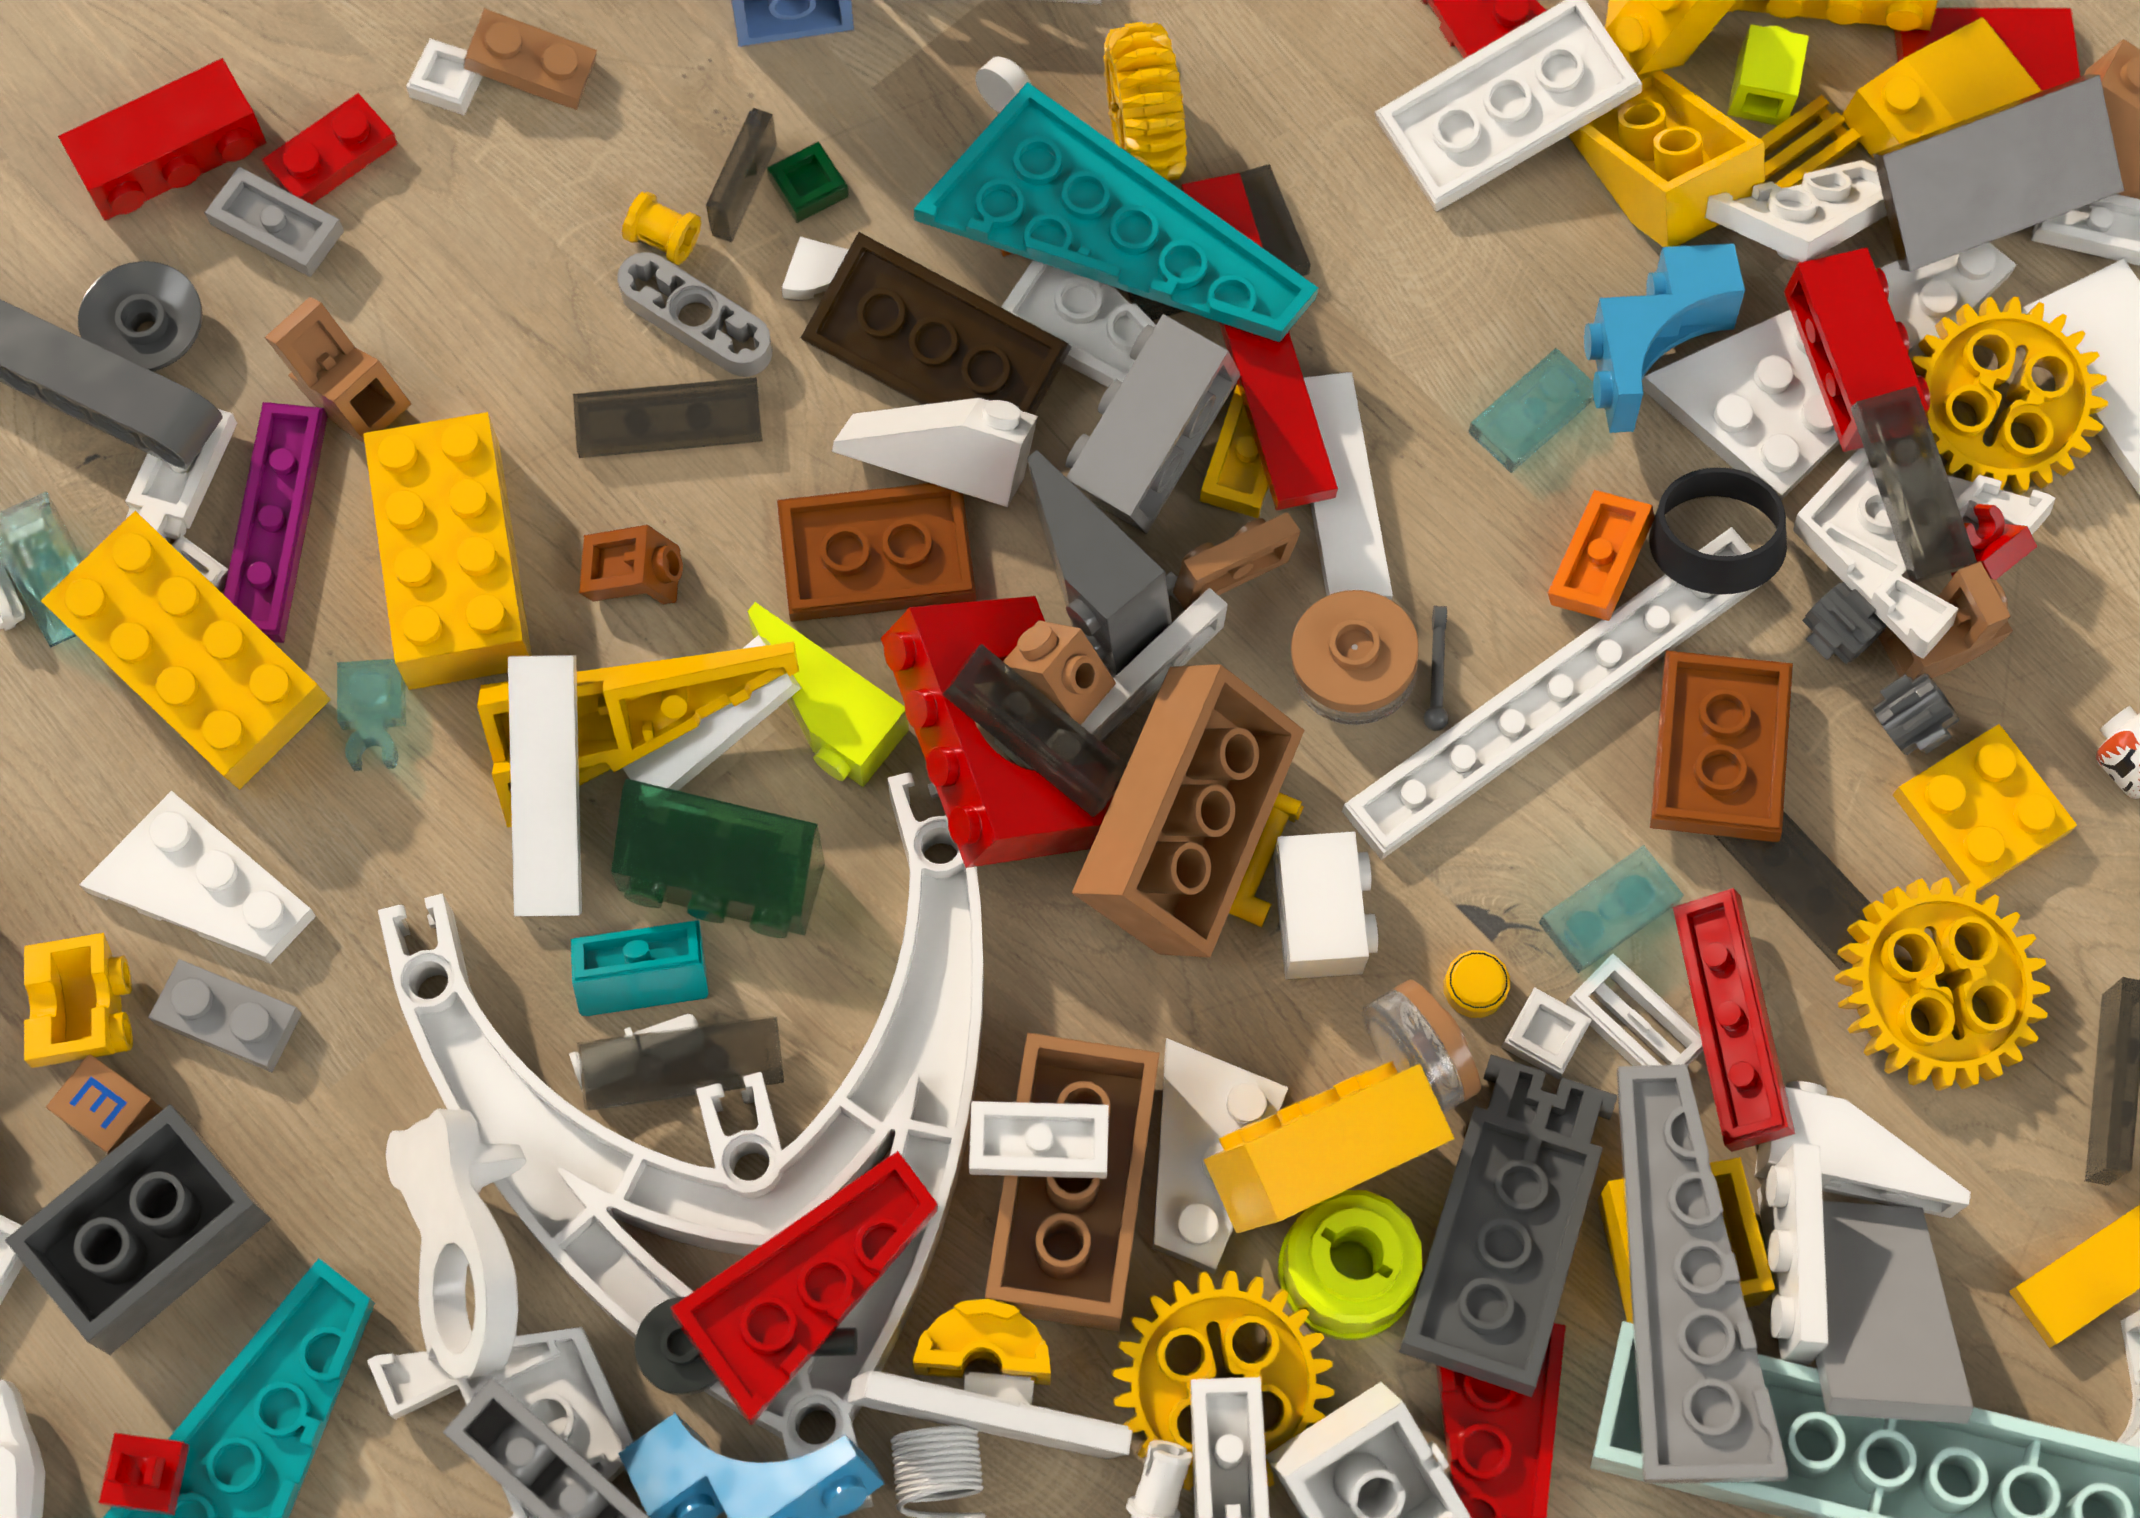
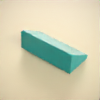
[571,920,709,1016]

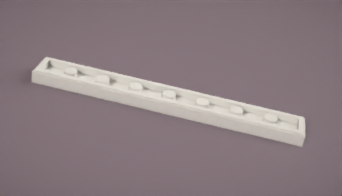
[1342,527,1766,860]

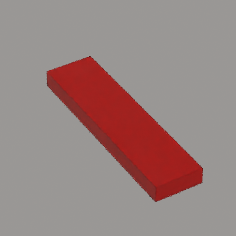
[1673,888,1795,1152]

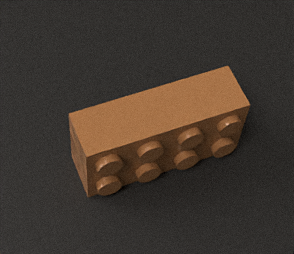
[1072,664,1305,958]
[985,1033,1160,1332]

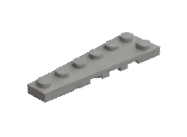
[1617,1064,1788,1484]

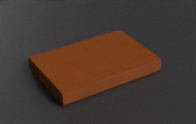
[777,483,976,622]
[1650,650,1793,842]

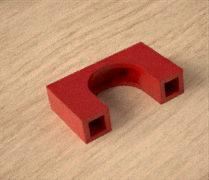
[881,596,1113,868]

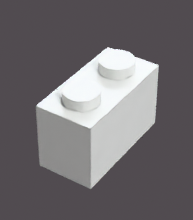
[1273,832,1378,979]

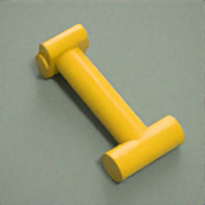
[1229,792,1304,927]

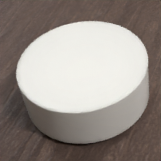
[976,57,1032,113]

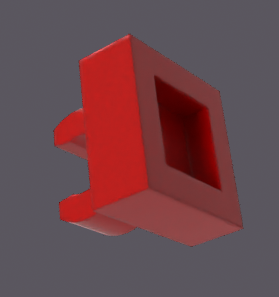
[1943,504,2037,580]
[99,1433,190,1515]

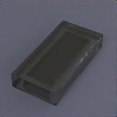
[706,107,777,243]

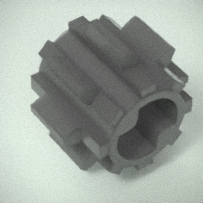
[1802,582,1887,665]
[1873,673,1960,755]

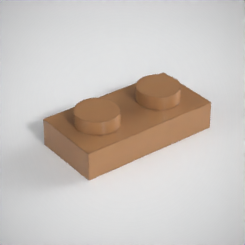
[464,8,597,110]
[1172,512,1301,610]

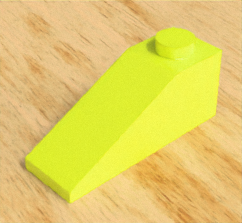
[748,602,909,787]

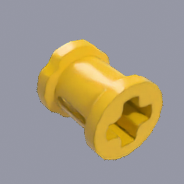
[622,191,702,265]

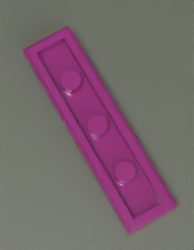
[224,402,328,643]

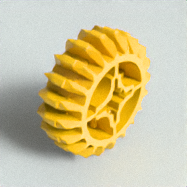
[1103,22,1187,181]

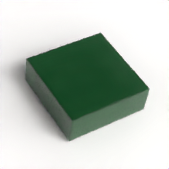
[767,141,849,223]

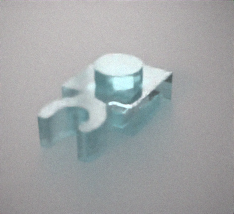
[337,659,406,771]

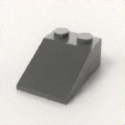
[1027,450,1172,675]

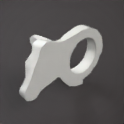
[386,1109,526,1379]

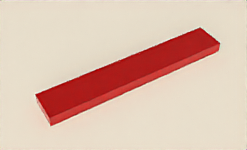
[1181,173,1338,511]

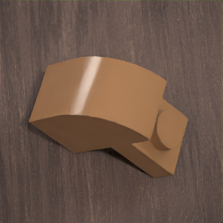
[264,297,412,444]
[1878,561,2013,680]

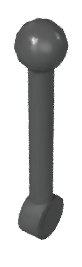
[1424,606,1449,731]

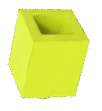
[1727,24,1809,126]

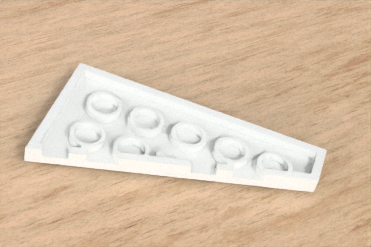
[1642,242,2016,500]

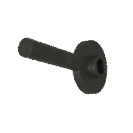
[635,1297,857,1396]

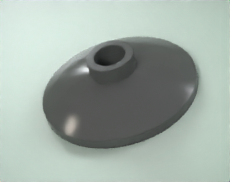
[78,261,203,372]

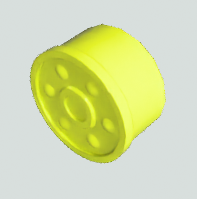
[1278,1190,1422,1340]

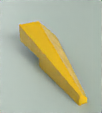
[477,642,799,828]

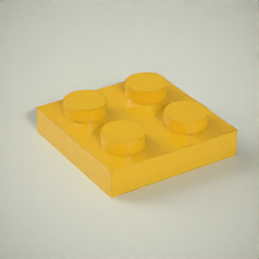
[1893,724,2077,893]

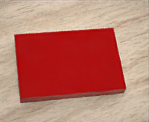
[1894,8,2080,91]

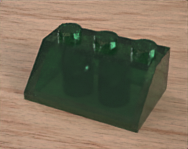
[611,779,825,938]

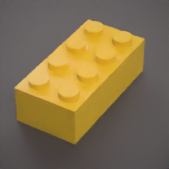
[363,412,532,690]
[41,511,331,790]

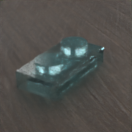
[1468,348,1594,473]
[1539,845,1684,974]

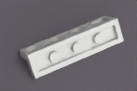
[995,572,1228,771]

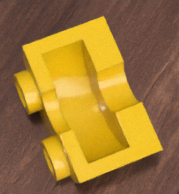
[24,933,133,1068]
[913,1299,1051,1385]

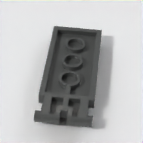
[1399,1054,1618,1397]

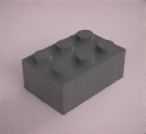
[4,1104,271,1355]

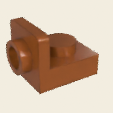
[579,525,683,605]

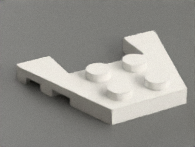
[1793,446,2056,659]
[367,1327,634,1518]

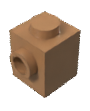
[1000,621,1116,728]

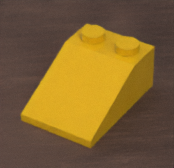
[1842,17,2041,159]
[1568,70,1765,247]

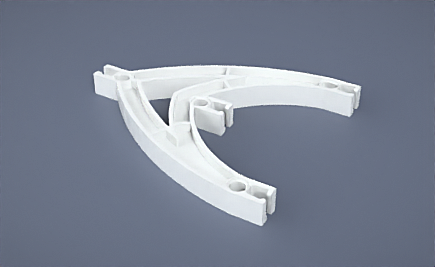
[378,773,984,1511]

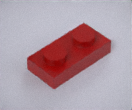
[261,93,398,205]

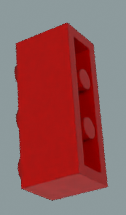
[58,58,267,221]
[1784,247,1930,452]

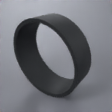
[1649,467,1787,595]

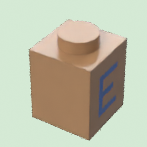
[46,1055,163,1154]

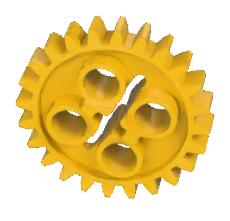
[1910,296,2108,495]
[1835,877,2050,1091]
[1111,1271,1334,1491]

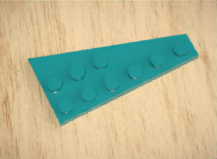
[914,82,1318,342]
[103,1258,375,1518]

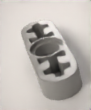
[617,252,772,377]

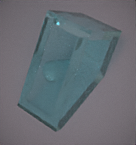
[0,491,83,648]

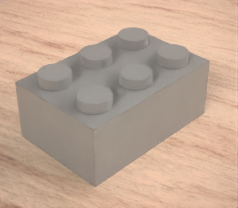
[1065,314,1241,534]

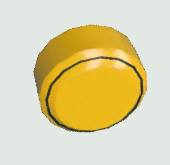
[1443,950,1510,1018]

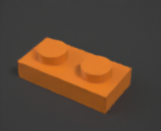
[1548,490,1655,621]

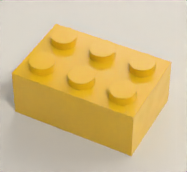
[1203,1061,1455,1234]

